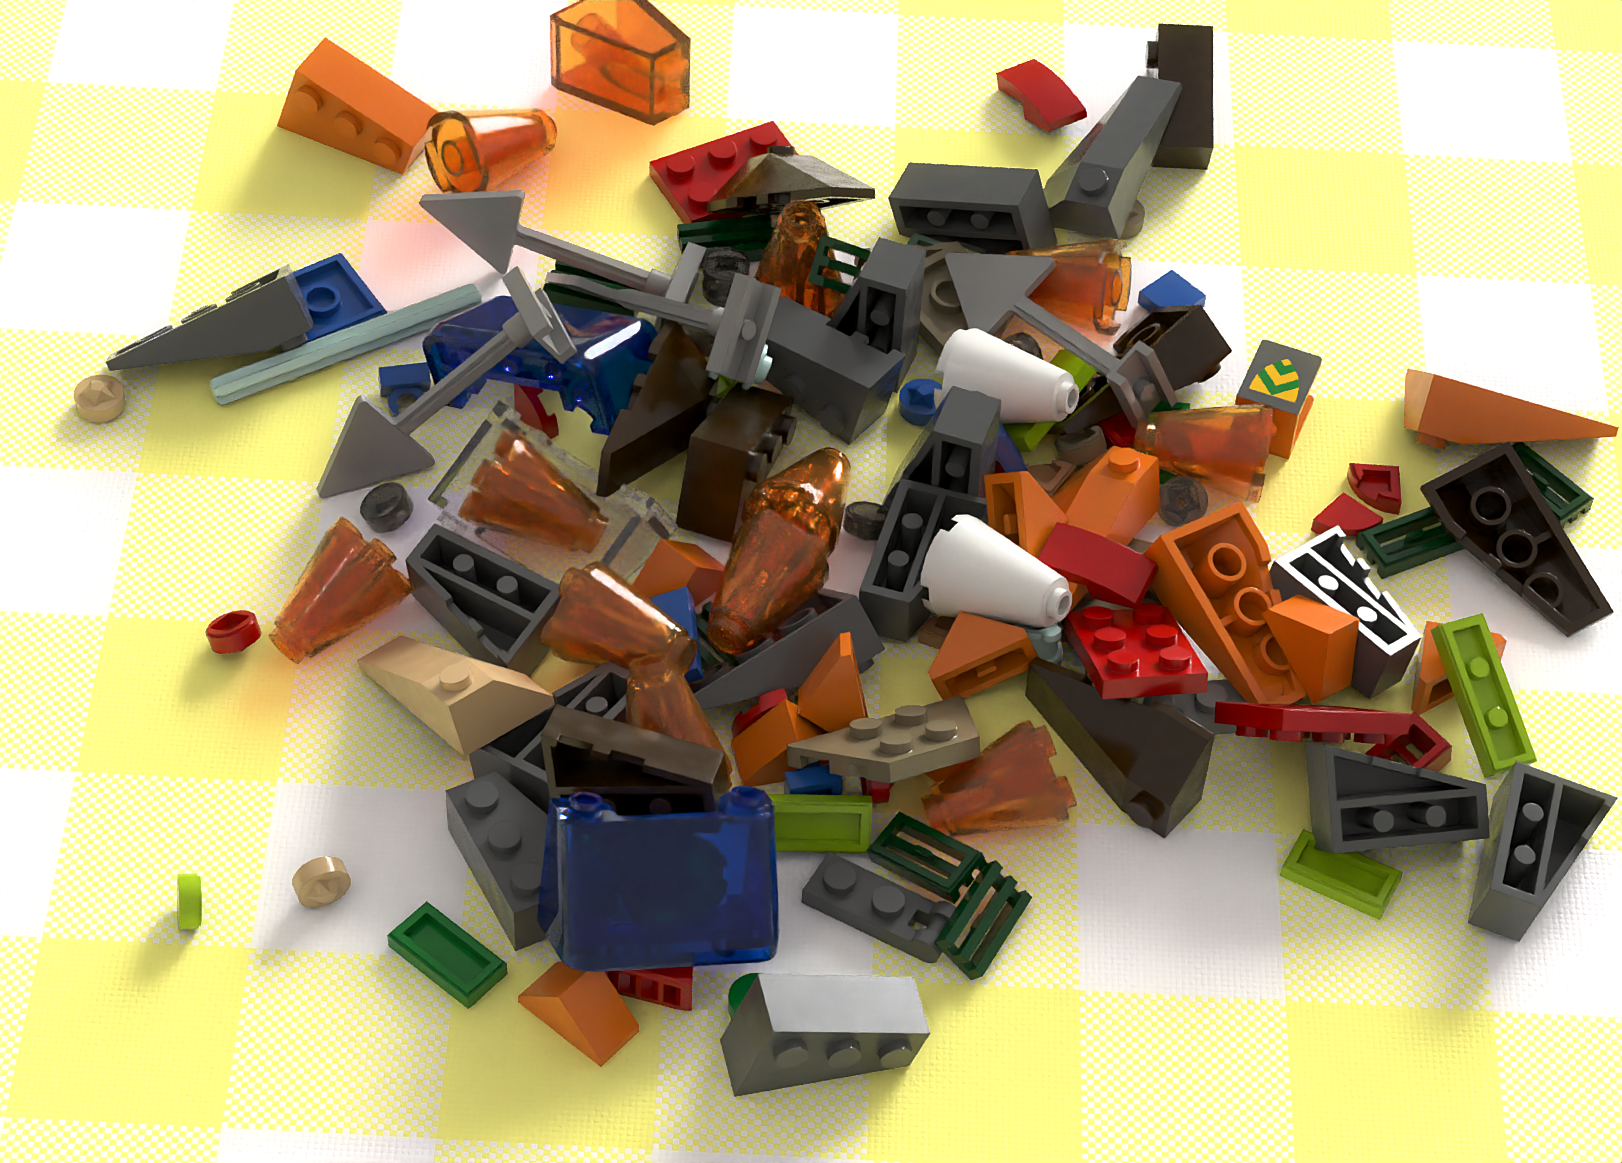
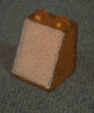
[550,0,691,126]

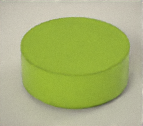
[177,873,202,930]

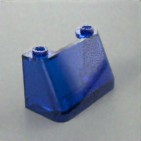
[422,295,658,436]
[537,786,780,972]

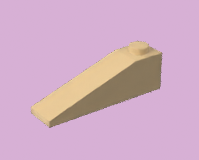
[357,635,555,757]

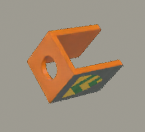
[1228,339,1322,460]

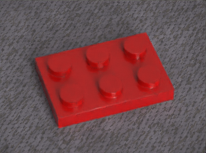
[649,120,799,224]
[1065,603,1208,699]
[1214,702,1410,744]

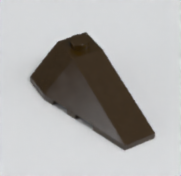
[707,146,875,217]
[596,320,723,498]
[1025,657,1215,839]

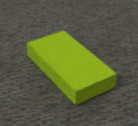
[761,794,872,853]
[1280,829,1403,920]

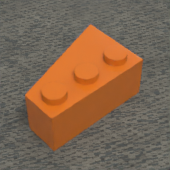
[277,37,442,175]

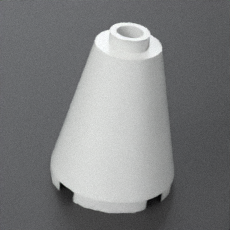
[934,328,1079,424]
[920,514,1072,627]

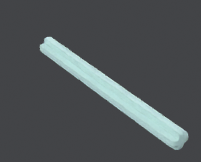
[210,283,482,405]

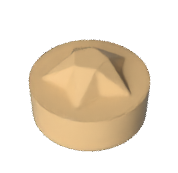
[74,374,126,423]
[292,856,351,908]

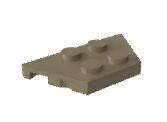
[854,241,1014,357]
[787,696,981,783]

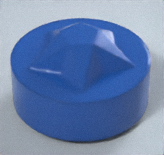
[898,379,942,426]

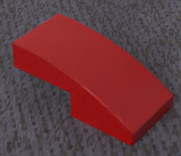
[996,59,1087,132]
[1037,522,1158,609]

